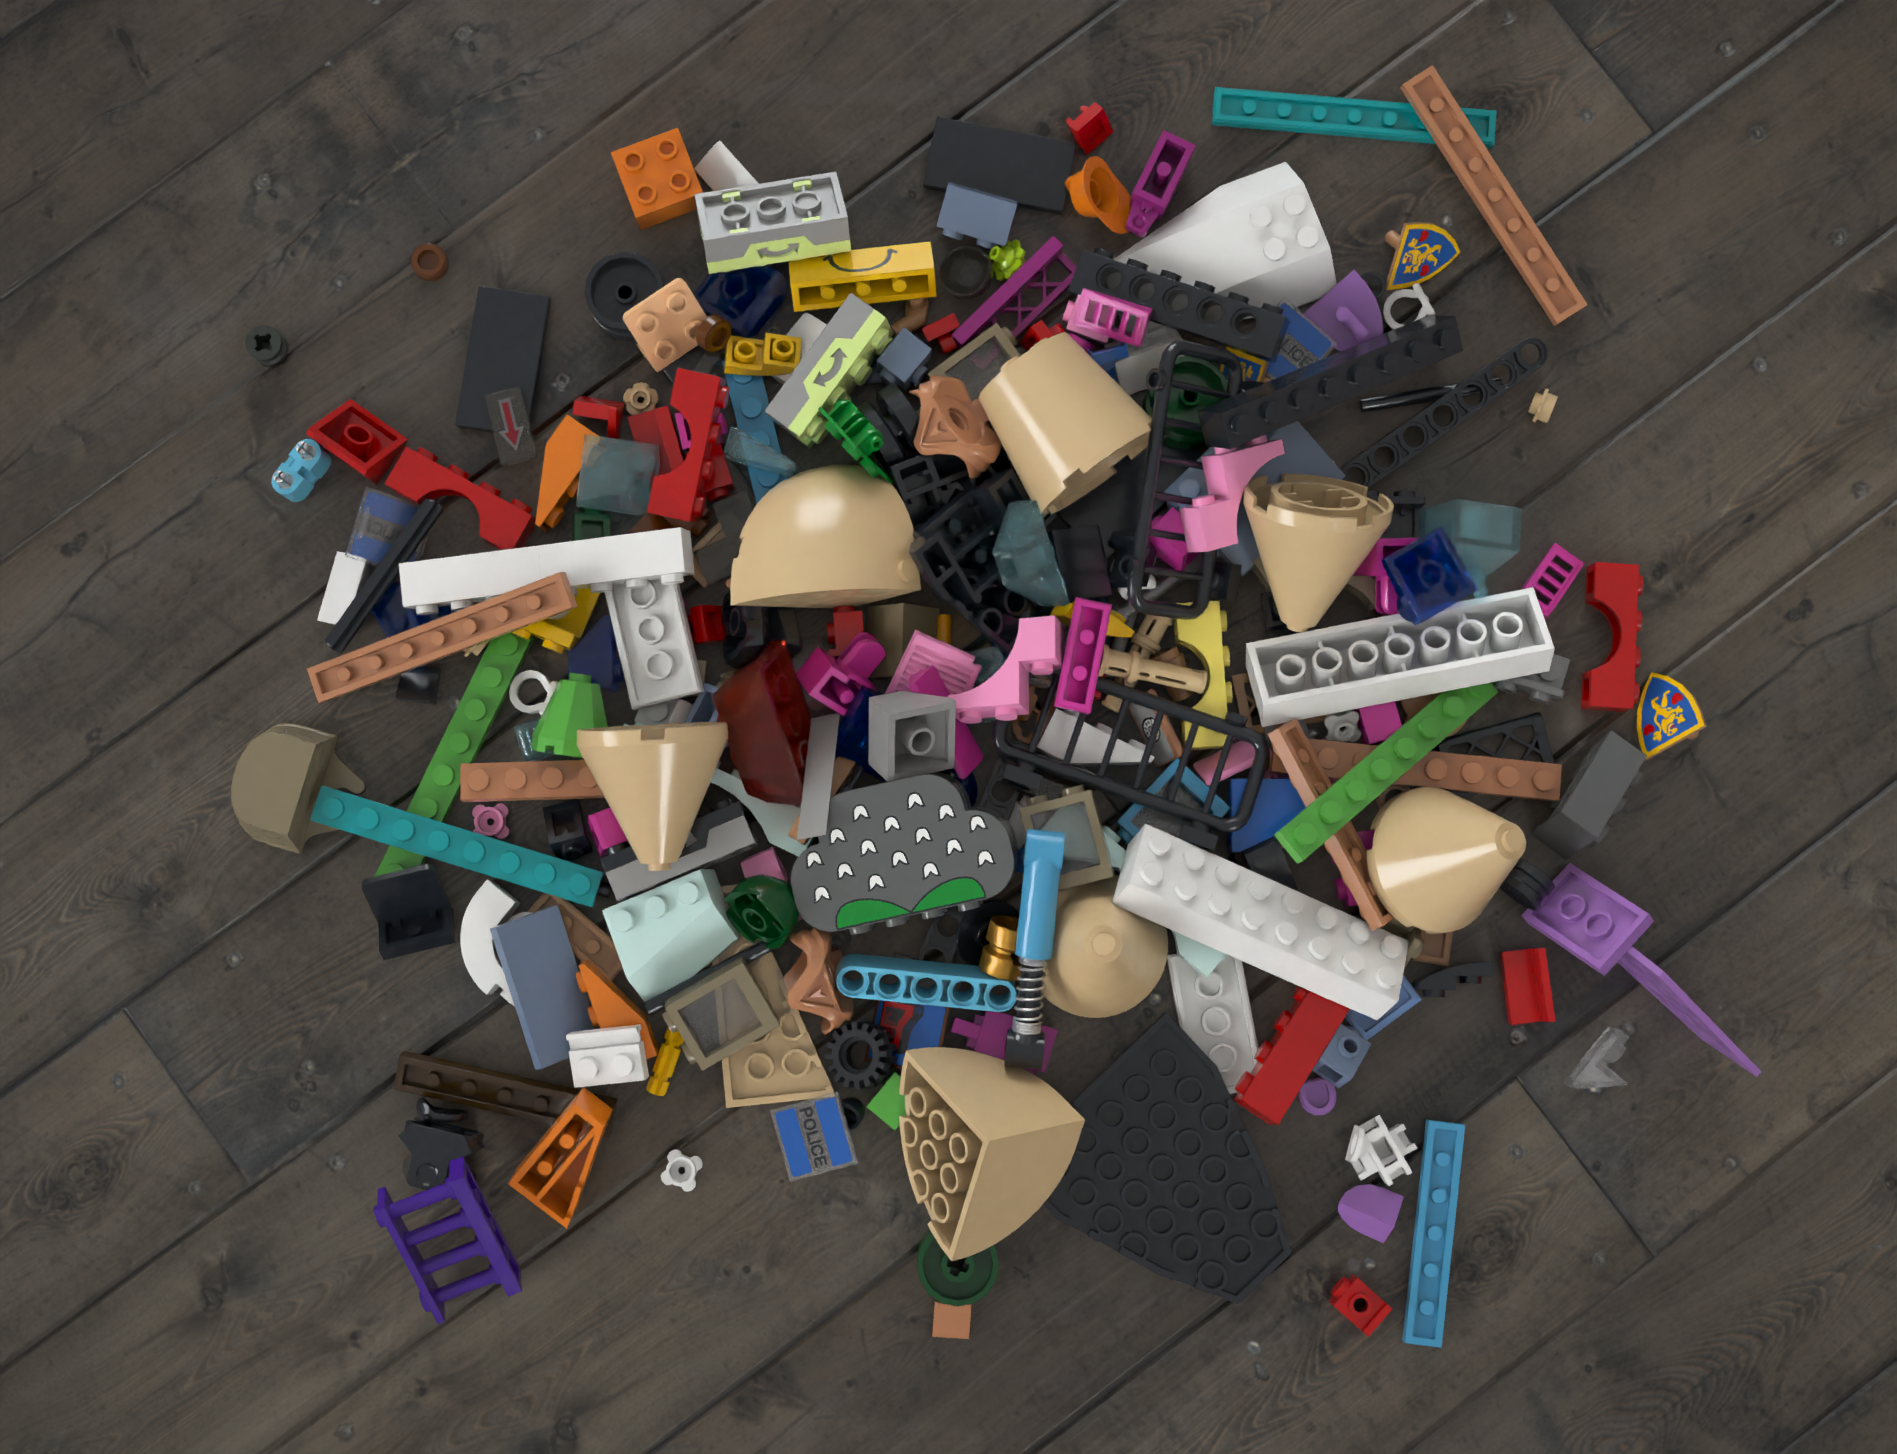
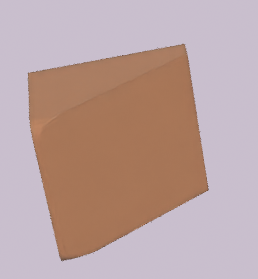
[932,1299,972,1339]

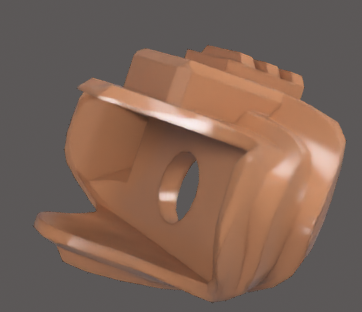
[909,376,1002,479]
[783,927,854,1035]

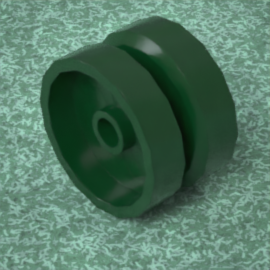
[1142,356,1227,449]
[917,1229,999,1307]

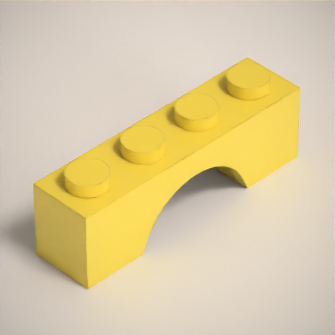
[1173,601,1235,750]

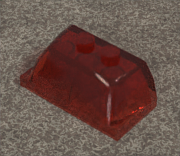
[713,639,811,805]

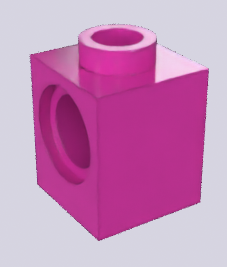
[1353,701,1402,745]

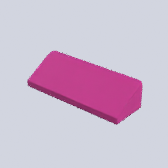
[1054,597,1112,715]
[909,665,983,779]

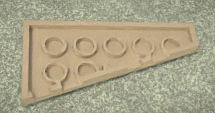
[712,884,837,1108]

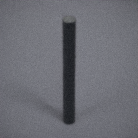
[1359,377,1503,413]
[644,941,781,1016]

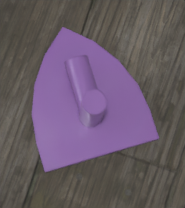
[1301,269,1383,351]

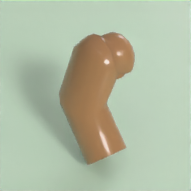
[890,298,929,338]

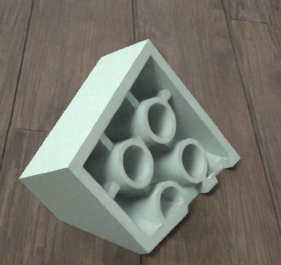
[602,869,740,1002]

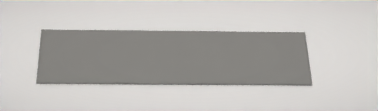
[797,713,840,840]

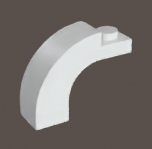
[460,879,521,1006]

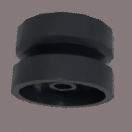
[585,252,665,342]
[855,383,920,473]

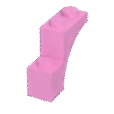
[1179,434,1285,552]
[948,615,1065,724]

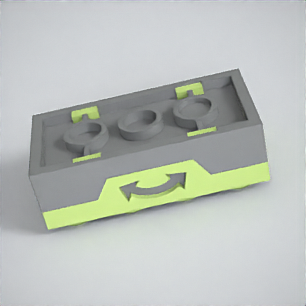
[694,172,851,274]
[765,293,894,449]

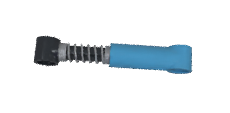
[1004,829,1065,1070]

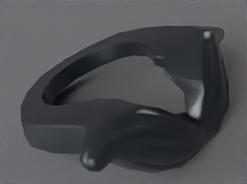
[416,1097,469,1123]

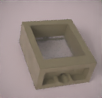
[924,323,1021,401]
[1019,785,1115,891]
[662,956,780,1071]

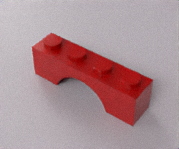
[647,368,730,523]
[384,446,536,550]
[1581,562,1644,712]

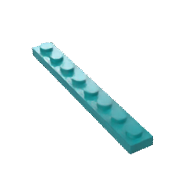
[310,785,605,907]

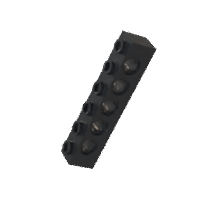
[1068,248,1290,363]

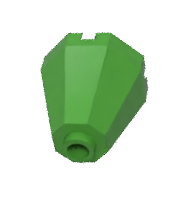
[531,673,608,758]

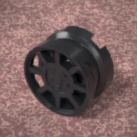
[1499,858,1555,911]

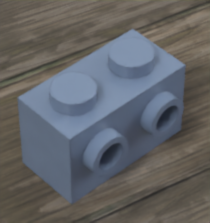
[936,182,1017,249]

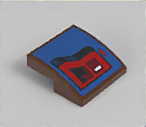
[864,1000,950,1070]

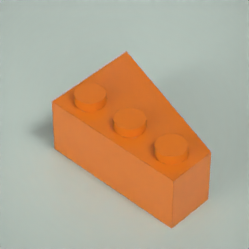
[508,1087,613,1229]

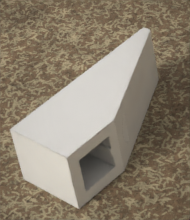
[1036,708,1154,766]

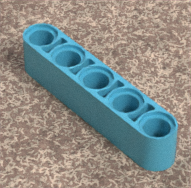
[836,954,1017,1012]

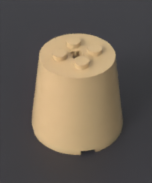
[978,332,1151,517]

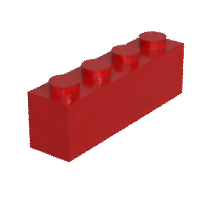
[1233,986,1350,1125]

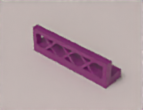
[952,236,1077,373]

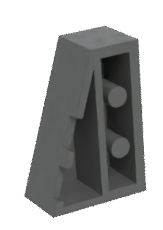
[1531,730,1647,859]

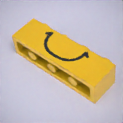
[788,241,937,312]

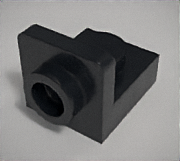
[1109,529,1157,588]
[543,799,593,860]

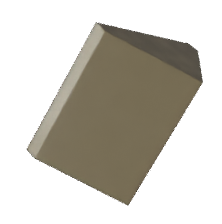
[867,603,940,680]

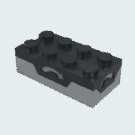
[600,799,760,901]

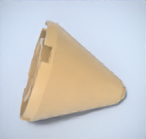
[1243,473,1394,632]
[576,722,729,871]
[1366,787,1526,934]
[1041,875,1168,1018]

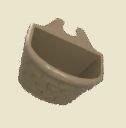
[231,723,365,853]

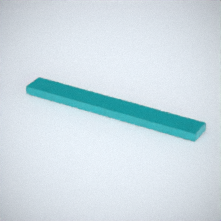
[1211,87,1497,149]

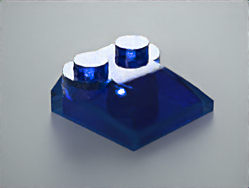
[693,265,787,338]
[1381,526,1478,626]

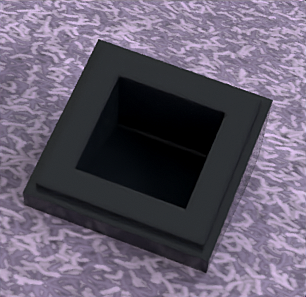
[396,667,441,705]

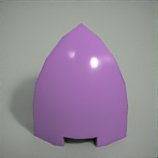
[1338,1184,1404,1243]

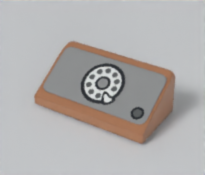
[1128,689,1183,767]

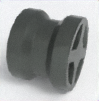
[245,325,289,367]

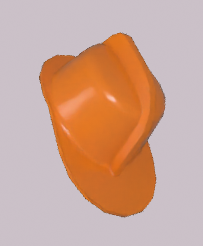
[1065,156,1131,234]

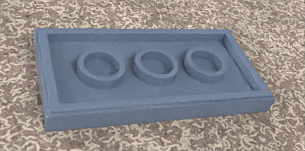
[490,905,597,1070]

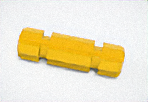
[646,1027,684,1096]

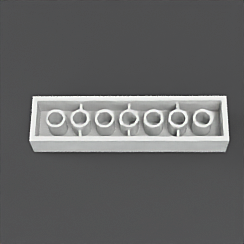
[1245,587,1555,727]
[1112,824,1409,1020]

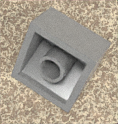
[868,691,956,782]

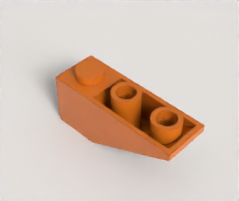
[535,415,607,533]
[575,959,659,1059]

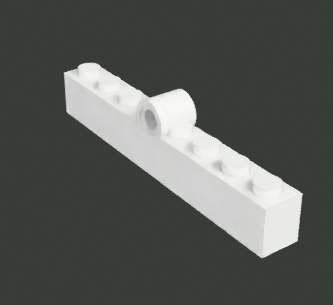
[399,527,695,620]

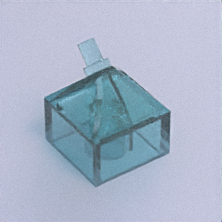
[1419,499,1522,598]

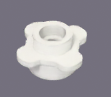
[1324,710,1361,742]
[661,1149,703,1192]

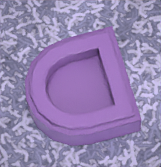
[1297,1077,1336,1115]

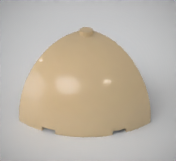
[730,465,921,609]
[899,1047,1085,1261]

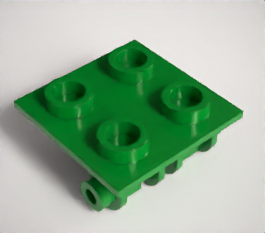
[818,399,893,483]

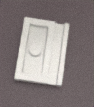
[566,1024,649,1088]

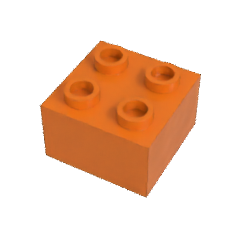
[611,128,703,230]

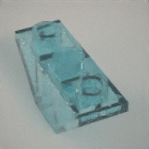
[993,500,1070,606]

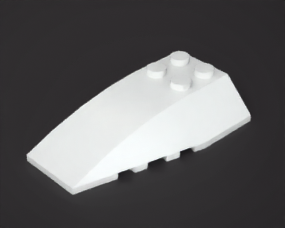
[1106,162,1337,332]

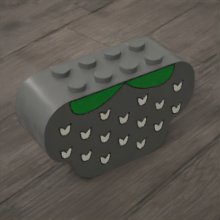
[791,772,1019,935]

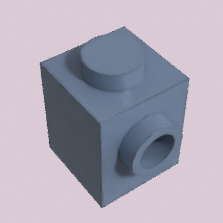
[876,327,932,391]
[1312,1024,1371,1089]

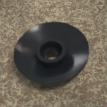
[956,900,1019,966]

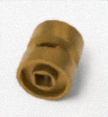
[979,915,1021,981]

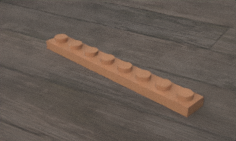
[1400,65,1587,326]
[307,572,577,703]
[1269,738,1562,802]

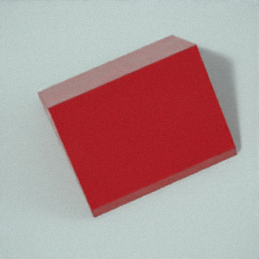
[306,399,408,485]

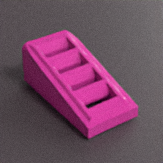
[1073,288,1153,347]
[1520,542,1585,619]

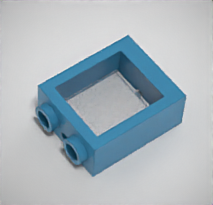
[1115,758,1230,844]

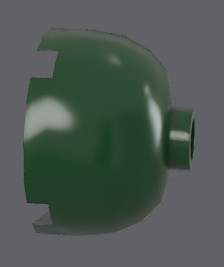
[724,874,799,949]

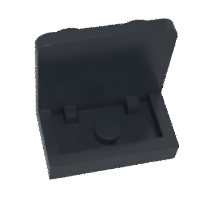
[362,864,456,960]

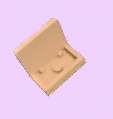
[623,278,707,372]

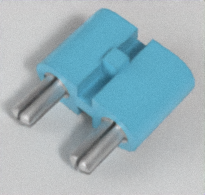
[271,439,331,502]

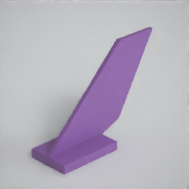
[1521,863,1761,1077]

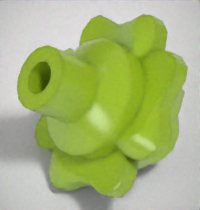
[989,239,1026,281]

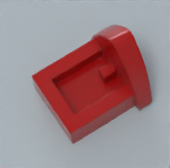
[572,396,625,444]

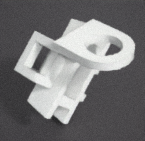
[1345,1115,1417,1186]

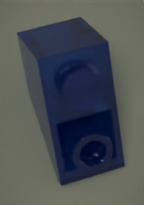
[568,615,623,692]

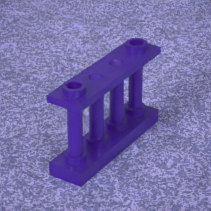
[373,1156,522,1324]

